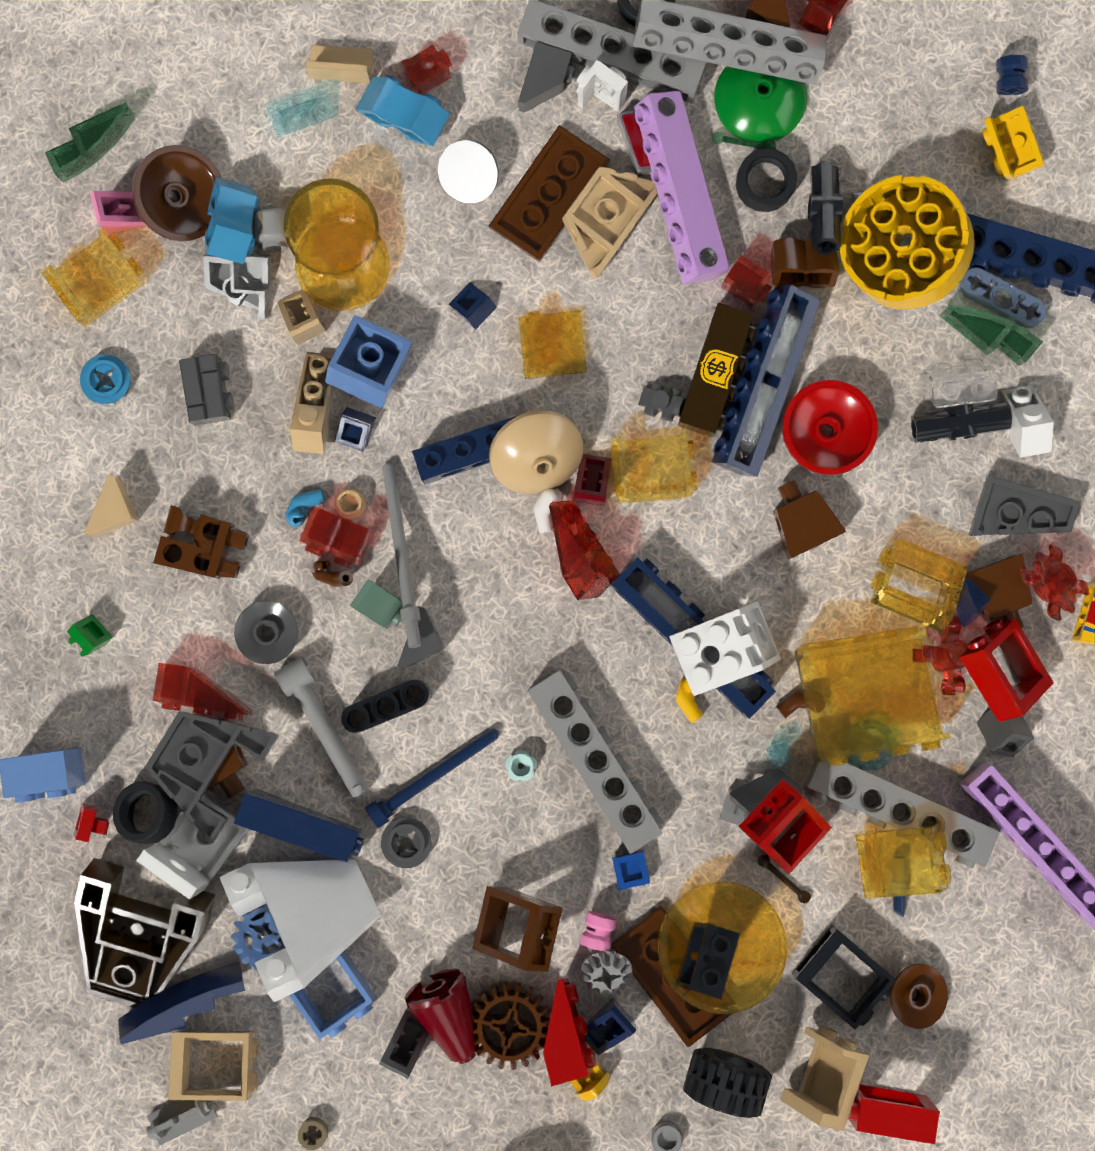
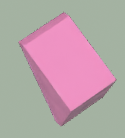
[91,191,146,234]

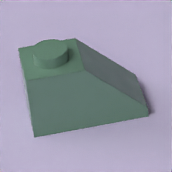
[350,579,403,629]

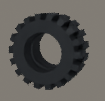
[683,1048,772,1118]

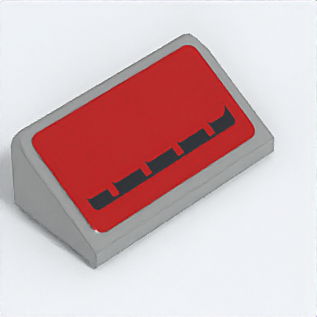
[617,110,652,177]

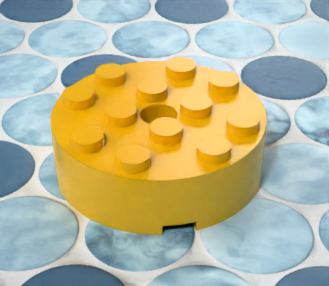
[840,175,974,310]

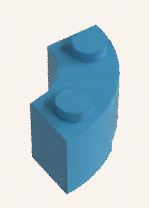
[356,75,450,146]
[205,177,259,264]

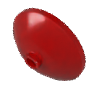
[782,380,878,475]

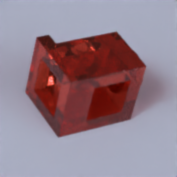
[401,45,452,95]

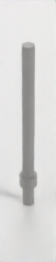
[382,464,421,648]

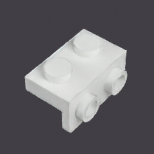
[576,60,628,112]

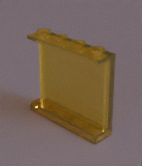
[794,625,951,767]

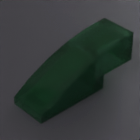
[45,102,135,183]
[939,305,1043,366]

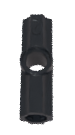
[808,161,843,255]
[911,402,1012,443]

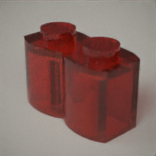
[299,506,375,569]

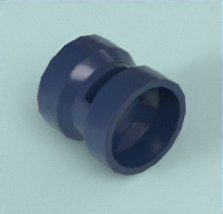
[996,55,1029,95]

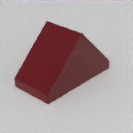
[573,454,612,506]

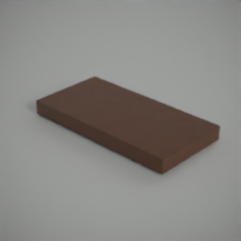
[488,125,610,262]
[611,905,739,1048]

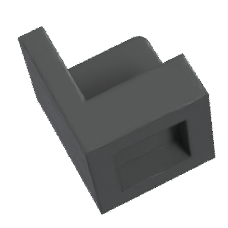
[977,709,1034,757]

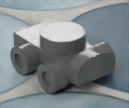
[638,383,686,422]

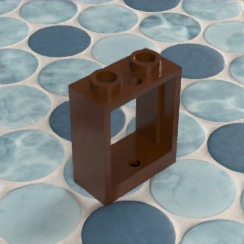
[472,886,563,972]

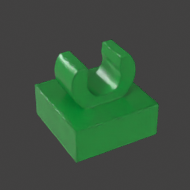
[67,614,113,657]

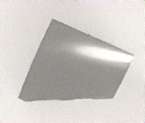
[203,254,271,319]

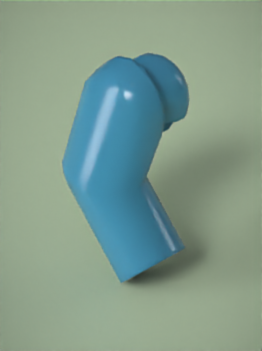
[285,488,325,527]

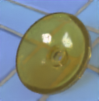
[284,178,379,274]
[295,216,390,311]

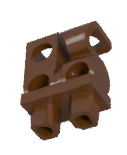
[153,505,249,579]

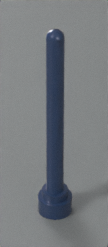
[365,728,499,828]

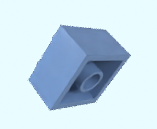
[325,315,412,409]
[0,747,86,803]

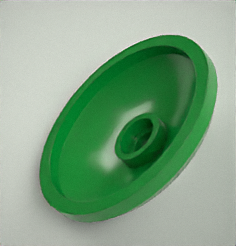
[714,66,807,143]

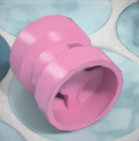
[579,911,618,951]

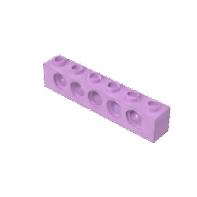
[959,763,1095,930]

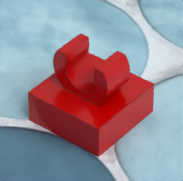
[74,803,110,842]

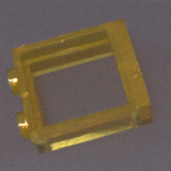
[870,537,968,632]

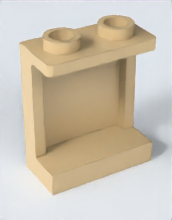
[780,1025,869,1131]

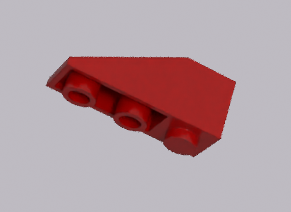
[543,978,596,1087]

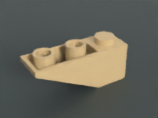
[290,353,334,454]

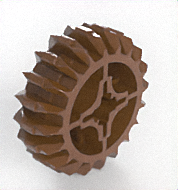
[472,980,550,1070]

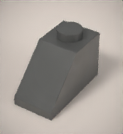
[518,43,576,113]

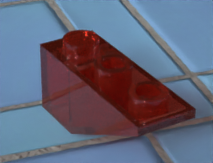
[549,500,620,601]
[152,663,253,720]

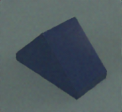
[584,998,637,1055]

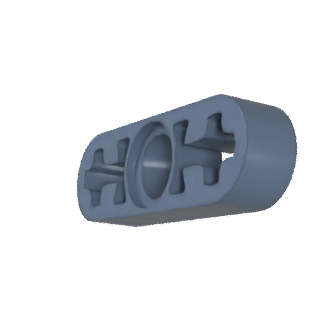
[959,268,1046,328]

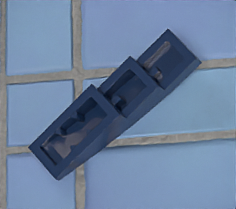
[118,962,245,1044]

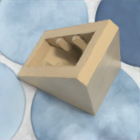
[277,288,326,345]
[84,475,138,538]

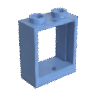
[290,950,376,1039]

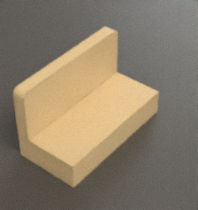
[305,45,374,83]

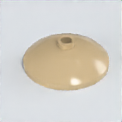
[489,410,583,494]

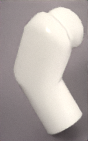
[533,488,563,534]

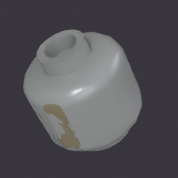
[253,203,295,252]

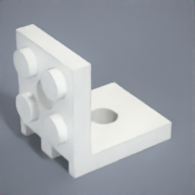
[669,601,781,696]
[136,794,249,900]

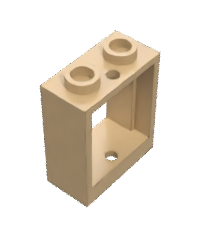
[168,1031,260,1101]

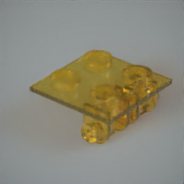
[518,310,587,379]

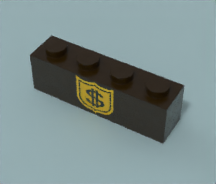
[677,302,757,437]

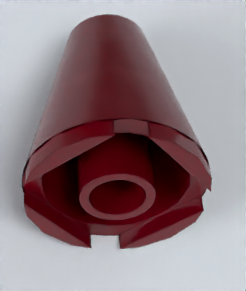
[404,968,479,1064]

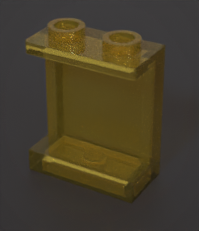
[41,228,145,328]
[610,432,698,505]
[855,824,952,899]

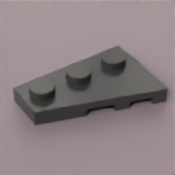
[968,475,1081,536]

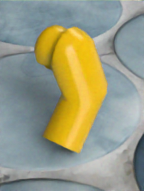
[675,677,704,723]

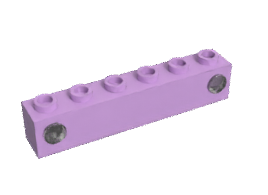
[634,91,730,285]

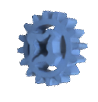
[231,904,285,970]

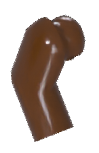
[312,561,353,587]
[775,689,825,719]

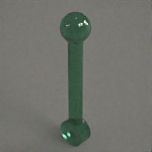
[712,132,776,149]

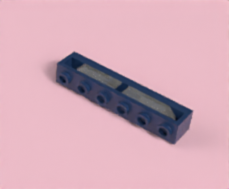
[712,285,821,477]
[611,558,776,719]

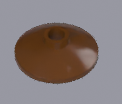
[890,963,948,1029]

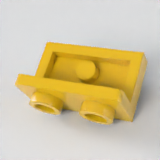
[982,106,1046,181]

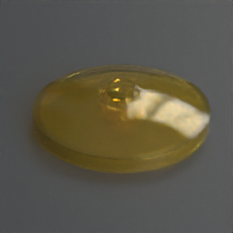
[658,882,787,1014]

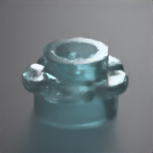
[767,739,793,769]

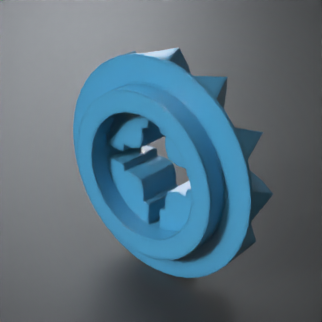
[80,354,131,405]

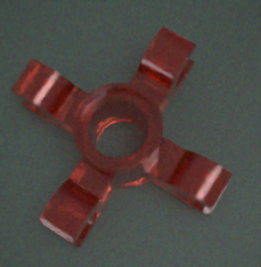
[1020,544,1090,621]
[912,616,969,696]

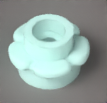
[505,750,537,781]

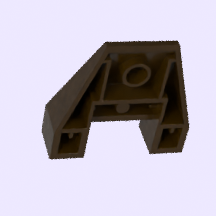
[74,858,216,1008]

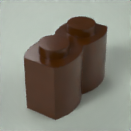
[770,237,839,288]

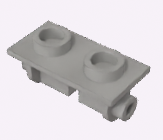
[146,1087,218,1146]

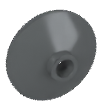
[234,601,298,664]

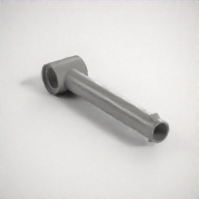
[274,657,370,799]

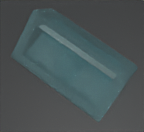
[266,83,336,138]

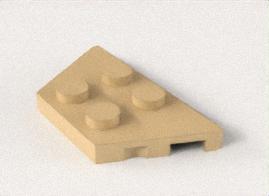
[562,167,657,279]

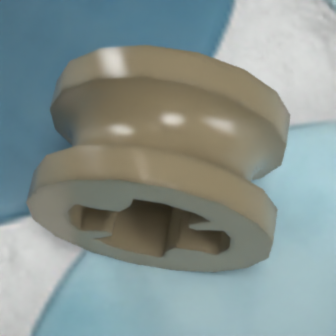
[298,1117,328,1150]

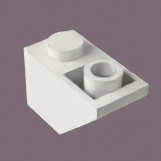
[1001,385,1054,458]

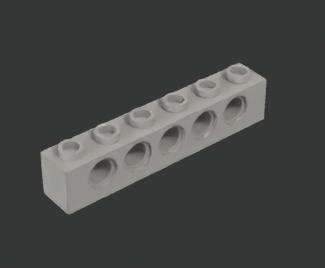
[517,0,706,104]
[633,0,826,85]
[527,670,664,854]
[803,751,1000,869]

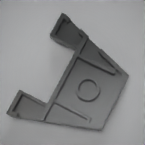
[145,711,279,844]

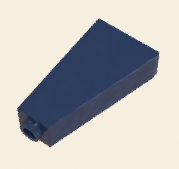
[233,788,364,862]

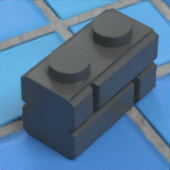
[179,354,235,426]

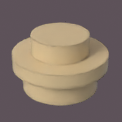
[334,488,366,519]

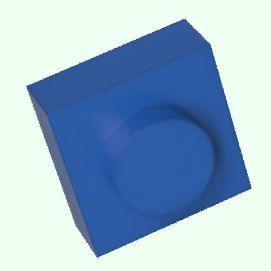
[612,850,650,890]

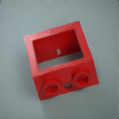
[959,619,1054,722]
[738,779,832,875]
[848,1084,940,1144]

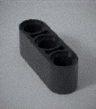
[341,680,431,733]

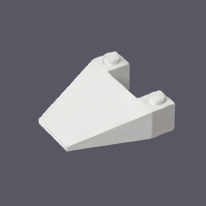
[219,859,381,1002]

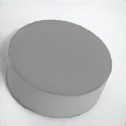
[651,1121,683,1151]

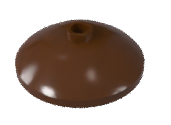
[132,145,222,242]

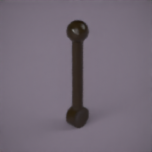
[757,855,811,904]

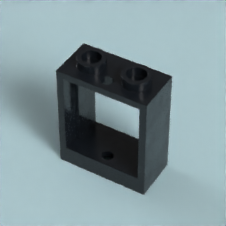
[676,922,740,1000]
[791,925,896,1030]

